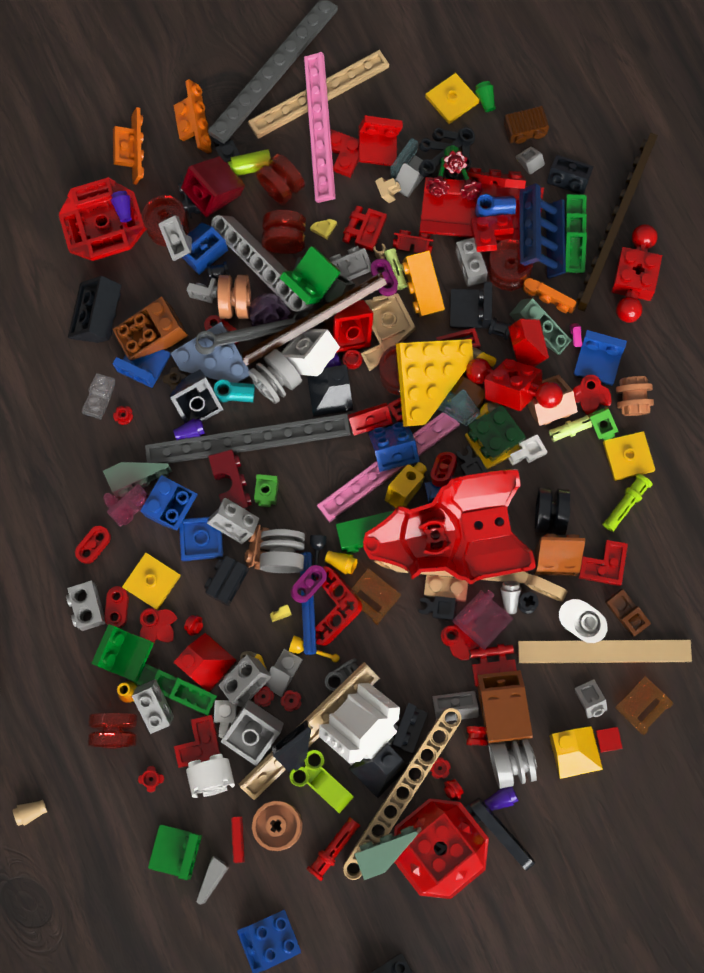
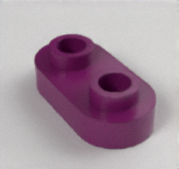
[371,259,398,296]
[291,565,327,603]

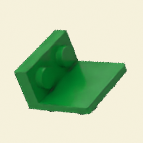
[280,246,340,304]
[91,624,154,682]
[148,825,202,880]

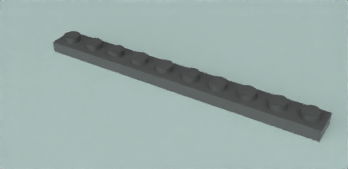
[208,0,338,144]
[145,414,350,464]

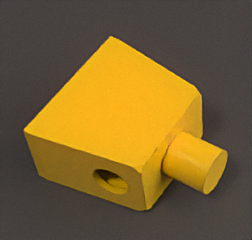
[385,462,427,508]

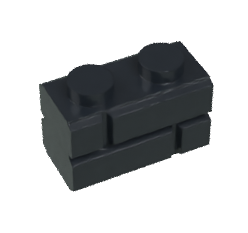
[204,555,249,606]

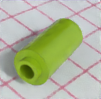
[228,149,273,176]

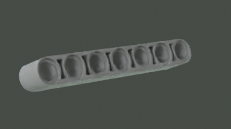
[211,215,314,311]

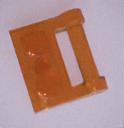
[351,568,401,625]
[615,676,673,735]

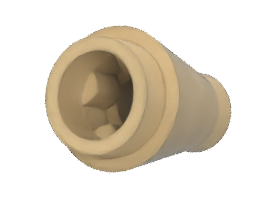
[12,800,47,826]

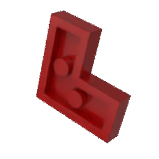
[330,129,359,178]
[471,214,514,252]
[578,540,628,586]
[174,715,221,768]

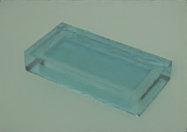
[391,138,418,179]

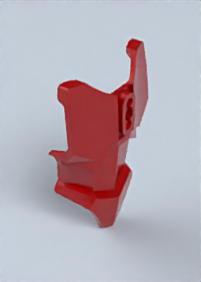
[363,469,536,584]

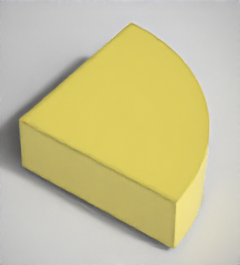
[310,219,337,240]
[270,605,292,622]

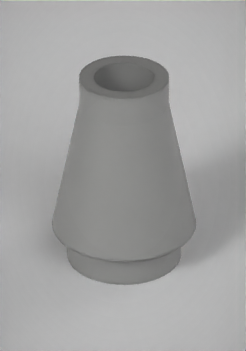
[500,581,522,614]

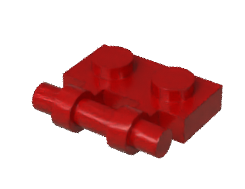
[342,206,387,251]
[470,644,517,687]

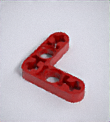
[315,566,362,646]

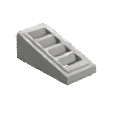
[196,856,229,904]

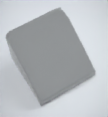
[516,146,545,174]

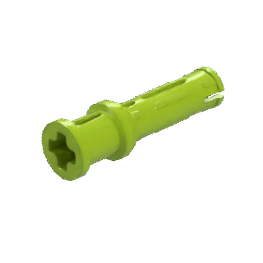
[602,474,653,532]

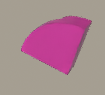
[570,323,582,347]

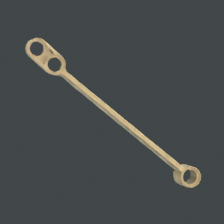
[374,560,567,602]

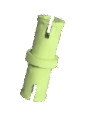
[384,249,408,290]
[549,415,592,442]

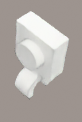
[508,434,547,465]
[214,700,237,738]

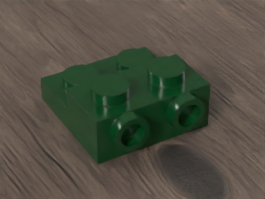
[467,405,526,462]

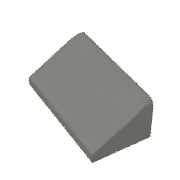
[432,691,479,722]

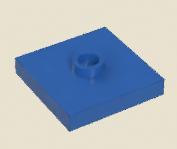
[179,517,224,561]

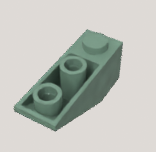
[509,298,572,355]
[103,462,172,497]
[354,826,422,880]

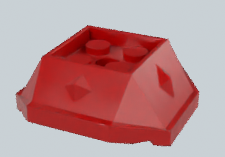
[59,177,146,261]
[394,798,489,899]

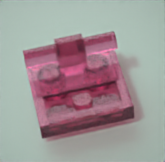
[103,484,149,527]
[452,590,513,650]

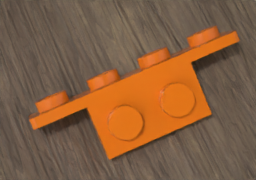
[174,79,212,154]
[113,107,144,185]

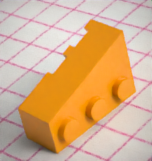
[402,251,445,317]

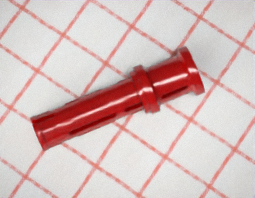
[306,817,360,881]

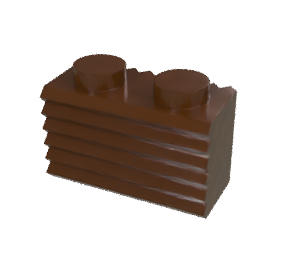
[504,106,549,144]

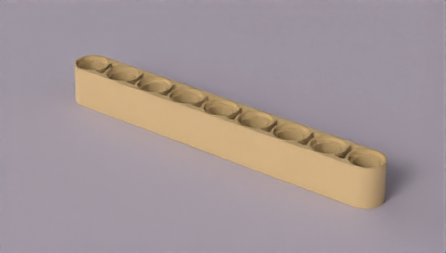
[344,708,461,880]

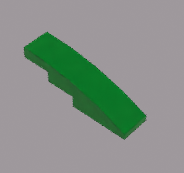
[565,194,587,273]
[130,664,217,716]

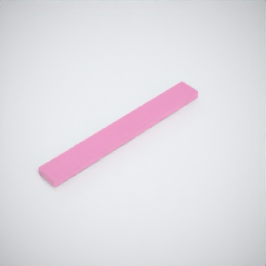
[304,52,336,203]
[317,409,460,523]

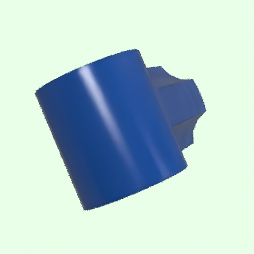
[475,194,516,217]

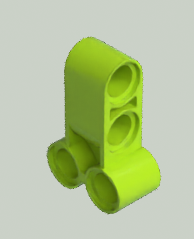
[290,750,354,814]

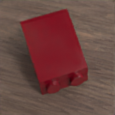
[181,156,245,217]

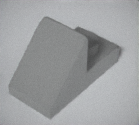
[395,155,428,198]
[158,215,192,261]
[264,649,303,697]

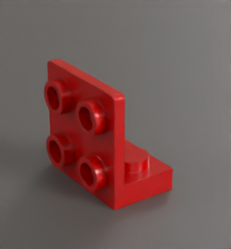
[359,115,403,167]

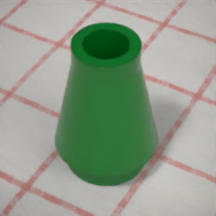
[475,81,496,112]

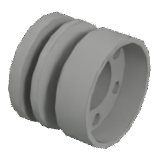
[248,349,302,404]
[260,529,305,573]
[488,739,537,789]

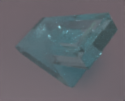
[438,389,480,426]

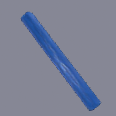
[300,552,317,655]

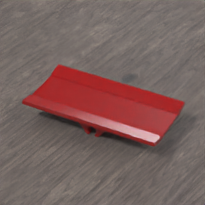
[419,177,544,242]

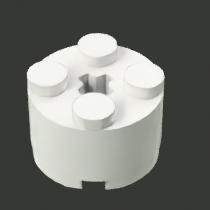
[186,754,235,798]

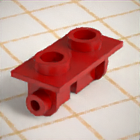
[392,230,434,254]

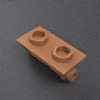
[244,525,269,570]

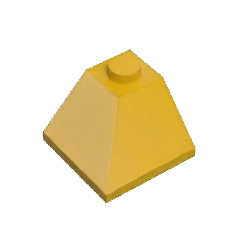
[549,726,603,779]

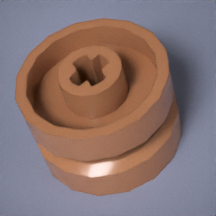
[217,275,251,319]
[252,801,303,851]

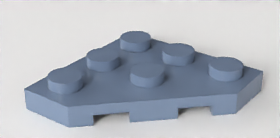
[170,322,250,383]

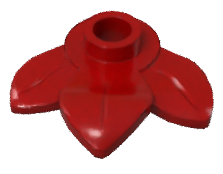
[572,374,611,415]
[140,608,177,643]
[441,619,483,660]

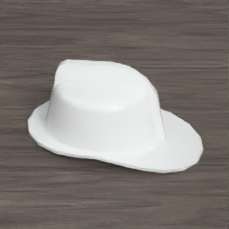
[559,599,607,643]

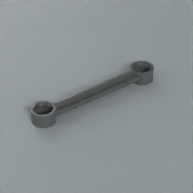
[195,311,310,355]

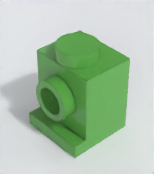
[588,407,619,440]
[254,474,279,507]

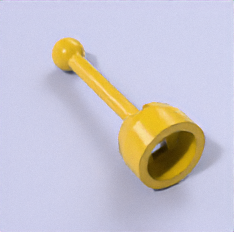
[289,635,340,662]

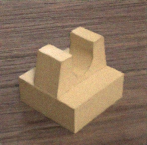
[375,177,401,203]

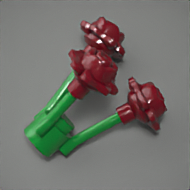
[426,145,483,200]

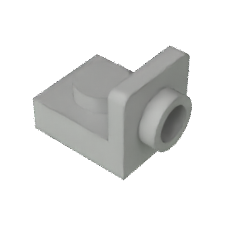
[187,278,218,303]
[575,680,607,718]

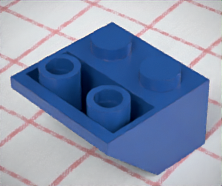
[182,223,228,275]
[140,475,198,531]

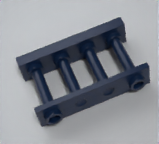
[520,183,566,279]

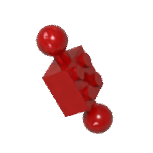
[611,224,663,323]
[466,358,563,411]

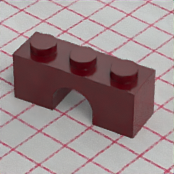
[208,449,252,512]

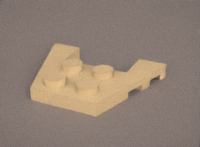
[359,293,416,371]

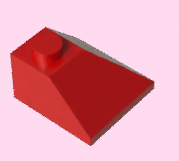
[333,300,373,353]
[508,319,549,367]
[173,633,237,692]

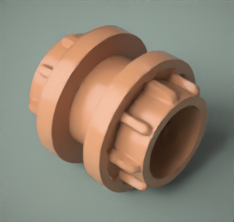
[616,376,654,416]

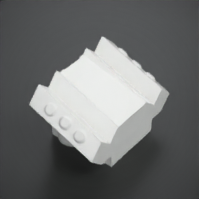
[319,683,400,763]

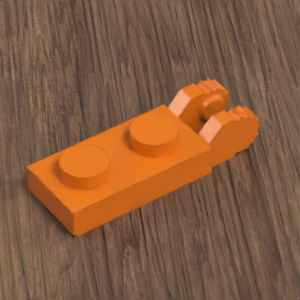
[523,278,576,314]

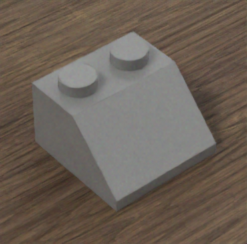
[220,699,284,766]

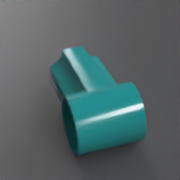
[214,379,255,403]

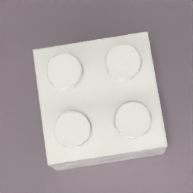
[282,329,340,376]

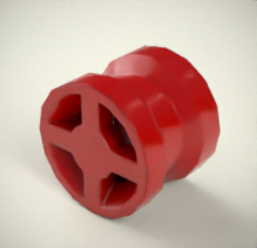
[466,726,488,746]

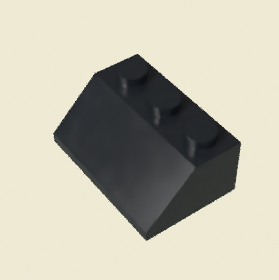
[68,276,121,343]

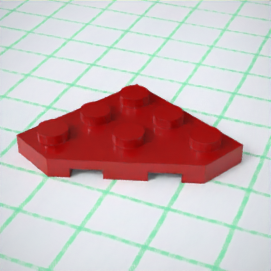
[466,167,526,189]

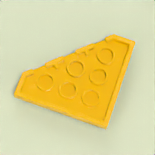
[396,339,473,427]

